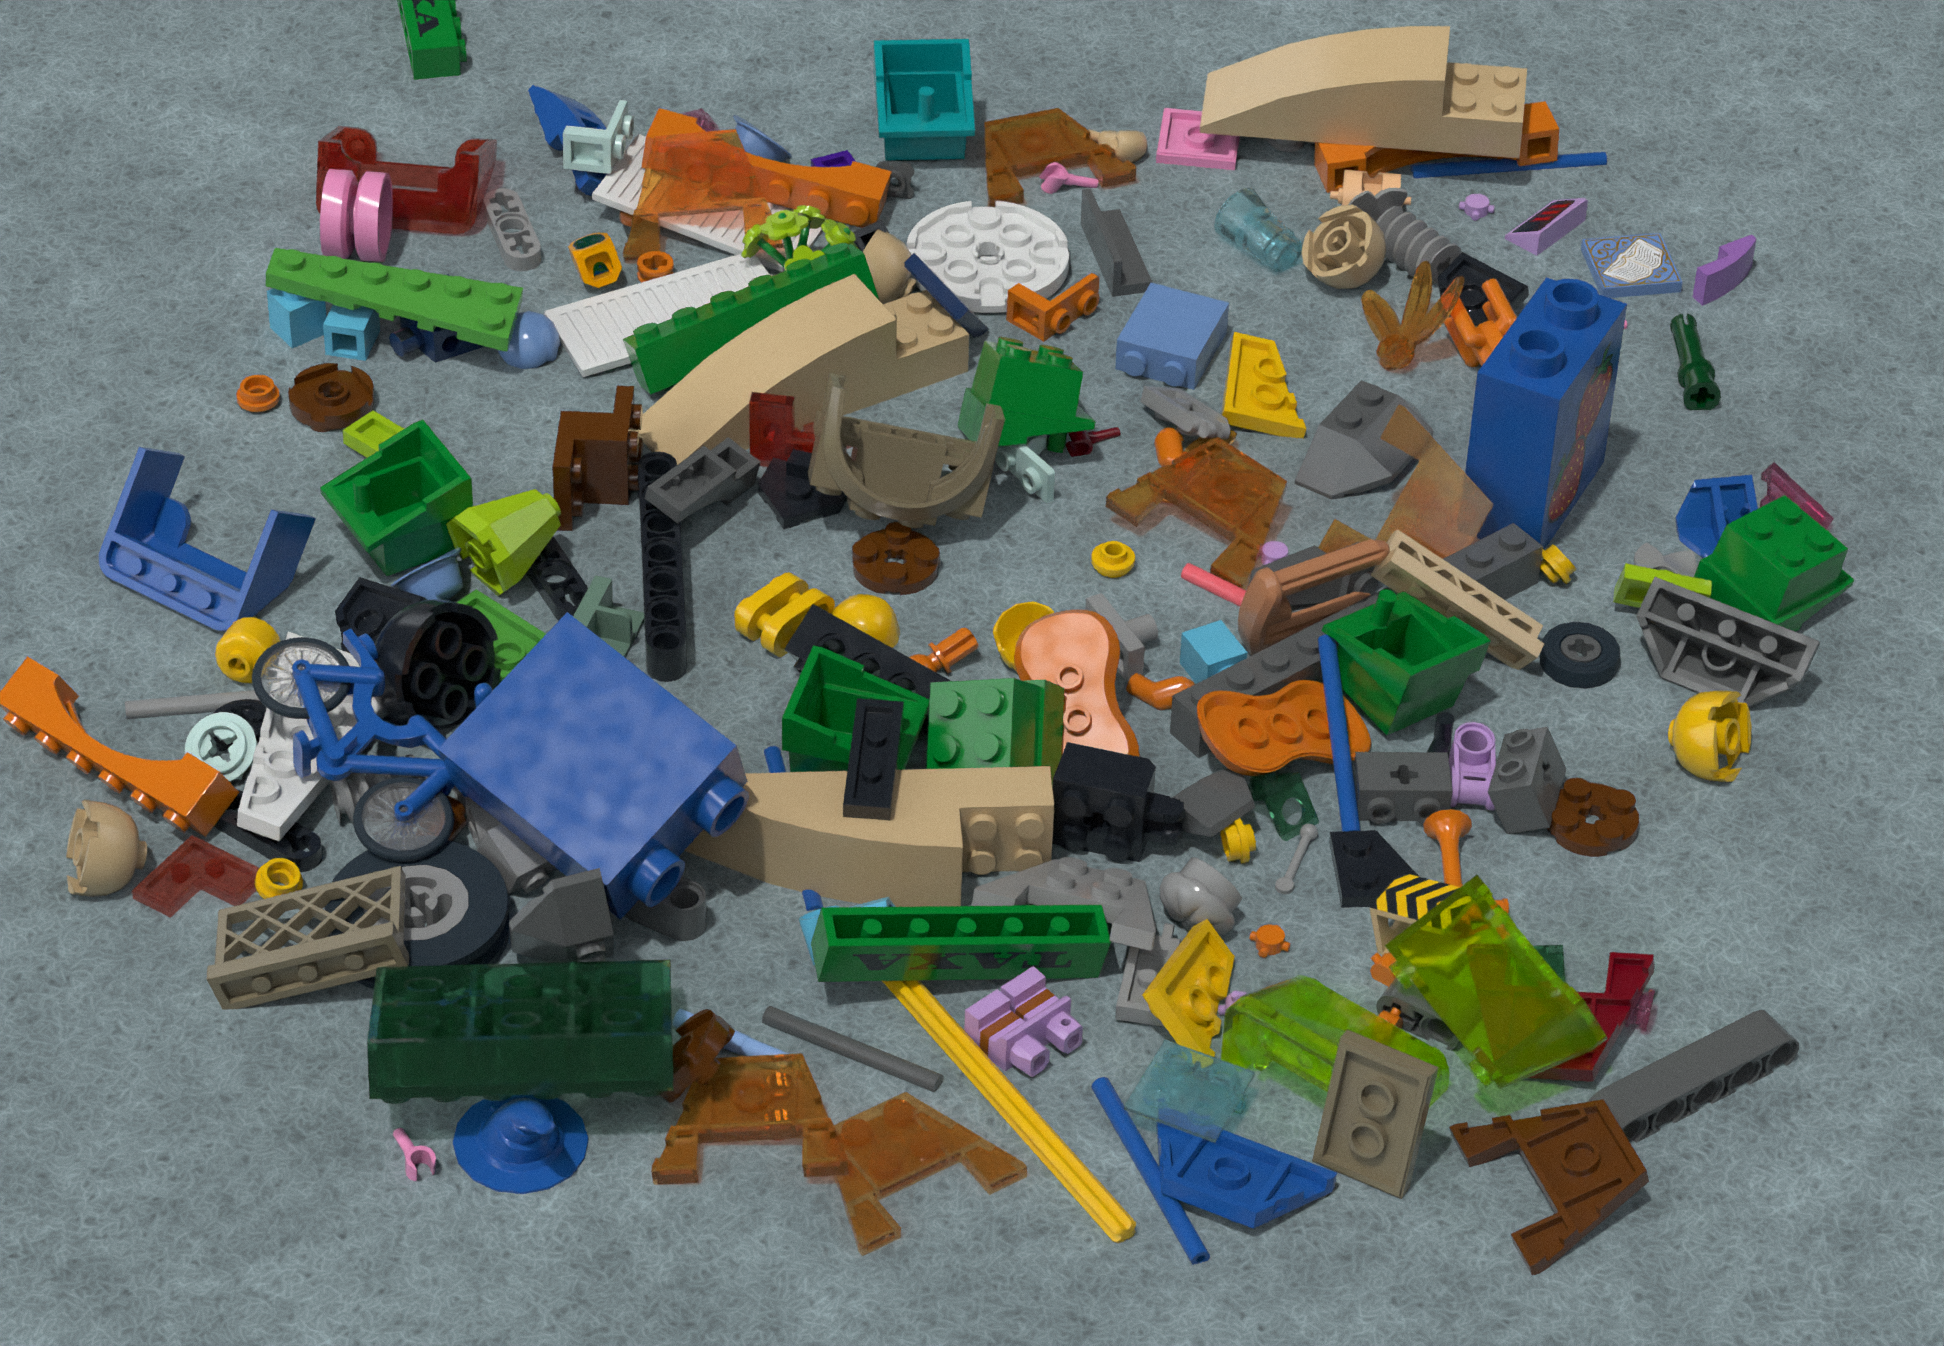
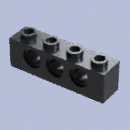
[784,604,951,741]

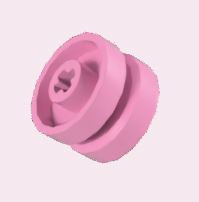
[320,169,393,262]

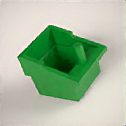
[958,337,1096,453]
[320,419,473,576]
[1694,495,1854,632]
[1321,589,1491,735]
[782,646,930,772]
[926,678,1064,787]

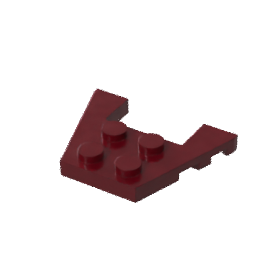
[1465,945,1655,1082]

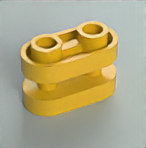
[734,572,835,657]

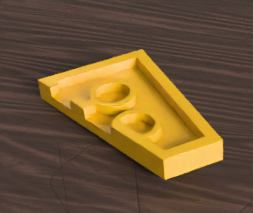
[1221,332,1306,439]
[1142,919,1235,1070]

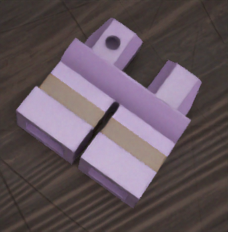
[964,966,1083,1077]

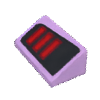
[1505,198,1588,256]

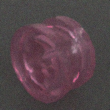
[1624,988,1655,1032]

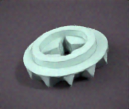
[185,712,258,781]

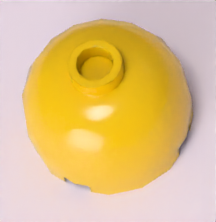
[1668,690,1752,782]

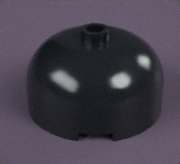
[374,599,501,738]

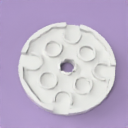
[907,201,1069,313]

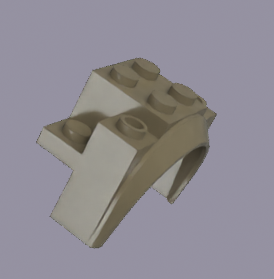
[808,373,1005,528]

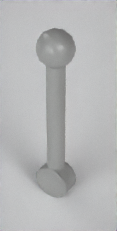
[1275,824,1318,894]

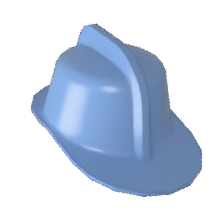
[729,114,792,162]
[391,548,463,601]

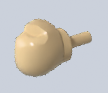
[1085,129,1147,162]

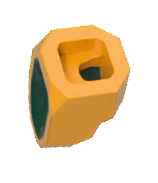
[568,232,622,288]

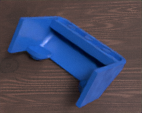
[99,447,316,631]

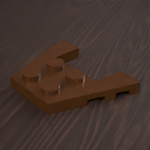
[1449,1099,1649,1275]

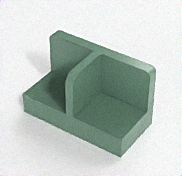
[573,575,644,657]

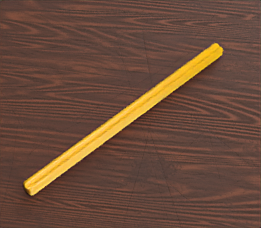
[882,981,1136,1243]

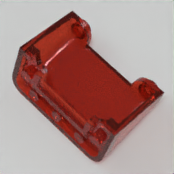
[316,126,497,234]

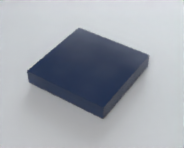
[904,253,989,338]

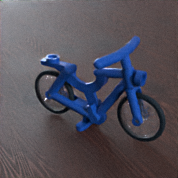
[252,629,493,862]

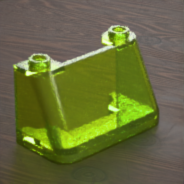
[1385,875,1608,1089]
[1221,975,1450,1107]

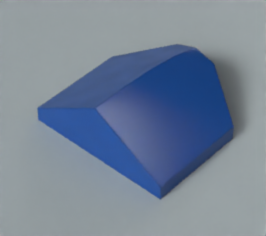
[1675,475,1758,558]

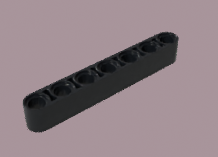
[638,451,687,682]

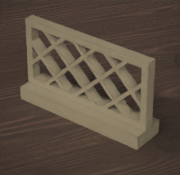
[207,866,409,1010]

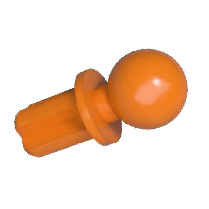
[909,627,979,674]

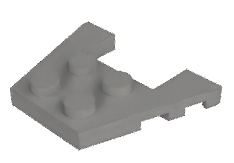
[972,857,1156,951]

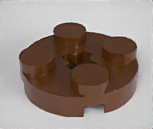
[288,363,375,432]
[852,522,940,595]
[1547,777,1639,857]
[645,1009,735,1103]

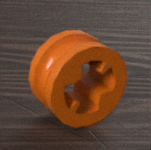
[637,251,674,283]

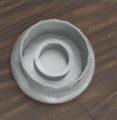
[1160,857,1242,937]

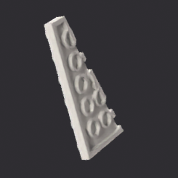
[237,632,385,841]

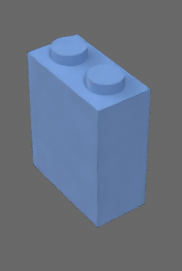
[1115,283,1229,390]

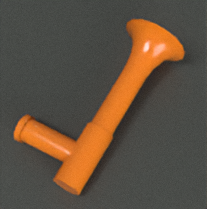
[1423,809,1509,929]

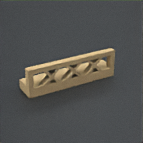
[1371,529,1544,670]

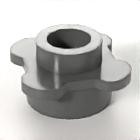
[876,161,915,199]

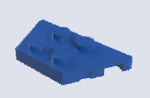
[1156,1106,1337,1229]

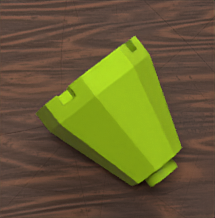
[446,489,561,596]

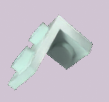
[563,100,634,174]
[995,435,1055,503]

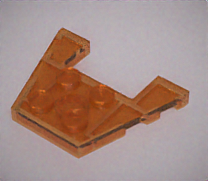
[984,108,1137,207]
[623,129,784,261]
[1318,404,1494,559]
[1105,437,1287,590]
[651,1053,849,1185]
[822,1092,1027,1256]

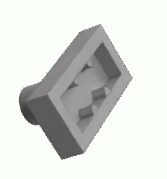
[1085,593,1158,682]

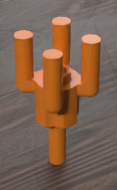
[1443,278,1517,367]

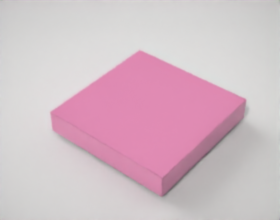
[1156,108,1240,170]

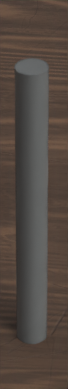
[762,1006,943,1093]

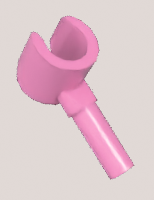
[1039,162,1098,194]
[393,1128,436,1181]

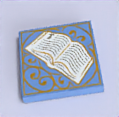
[1581,233,1682,298]

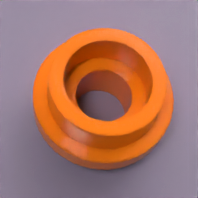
[236,375,280,412]

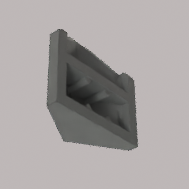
[1172,769,1255,837]

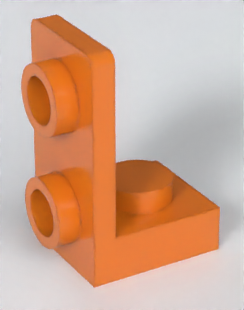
[1006,273,1100,342]

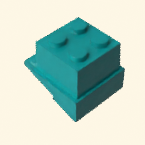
[873,39,975,160]

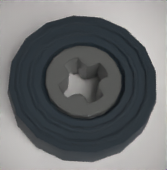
[1540,622,1620,689]

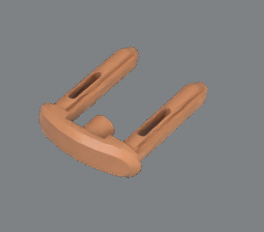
[1238,539,1390,656]

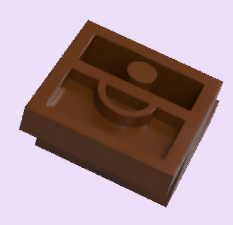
[552,386,643,531]

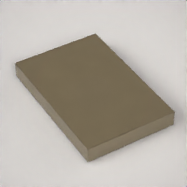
[1312,1030,1439,1199]

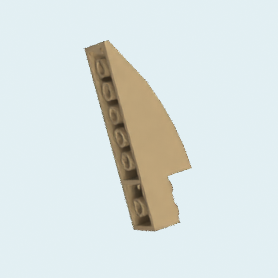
[1200,26,1527,158]
[635,274,969,465]
[684,766,1054,907]

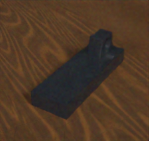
[843,698,904,821]

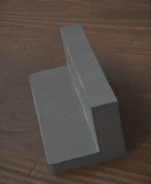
[1080,189,1152,297]

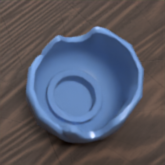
[498,311,561,369]

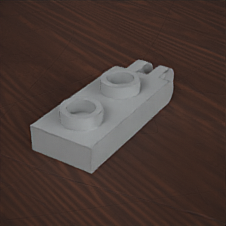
[1140,386,1230,439]
[1115,921,1181,1027]

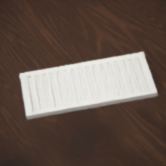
[592,134,829,272]
[544,254,770,377]

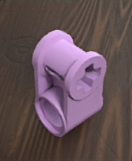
[1449,722,1496,811]

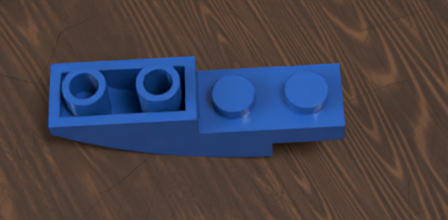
[528,85,607,196]

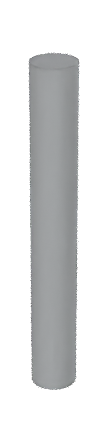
[125,690,259,719]

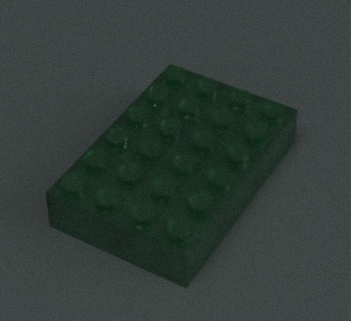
[367,959,674,1104]

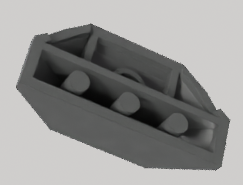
[1294,380,1434,499]
[1636,577,1820,709]
[509,868,614,971]

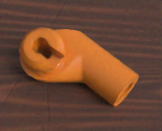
[1154,427,1202,479]

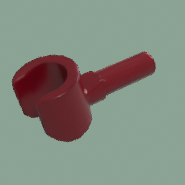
[1066,427,1121,457]

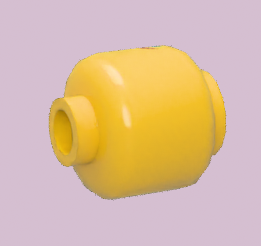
[215,617,280,683]

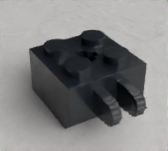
[1052,742,1185,862]

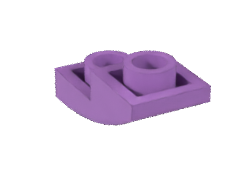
[1693,234,1757,306]

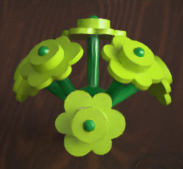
[741,205,858,271]

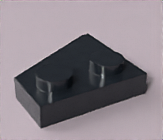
[1329,830,1419,908]

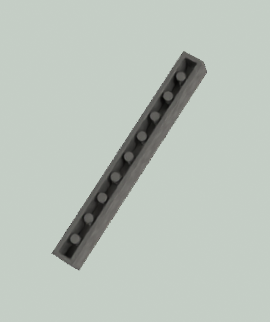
[1170,523,1543,758]

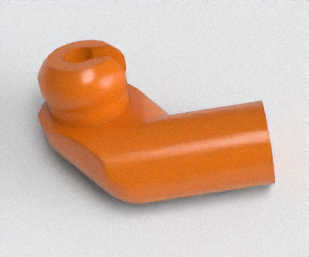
[1126,673,1195,710]

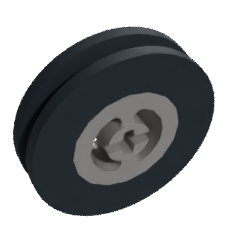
[325,838,510,996]

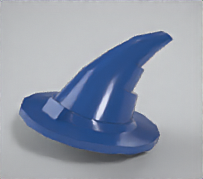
[453,1089,589,1194]

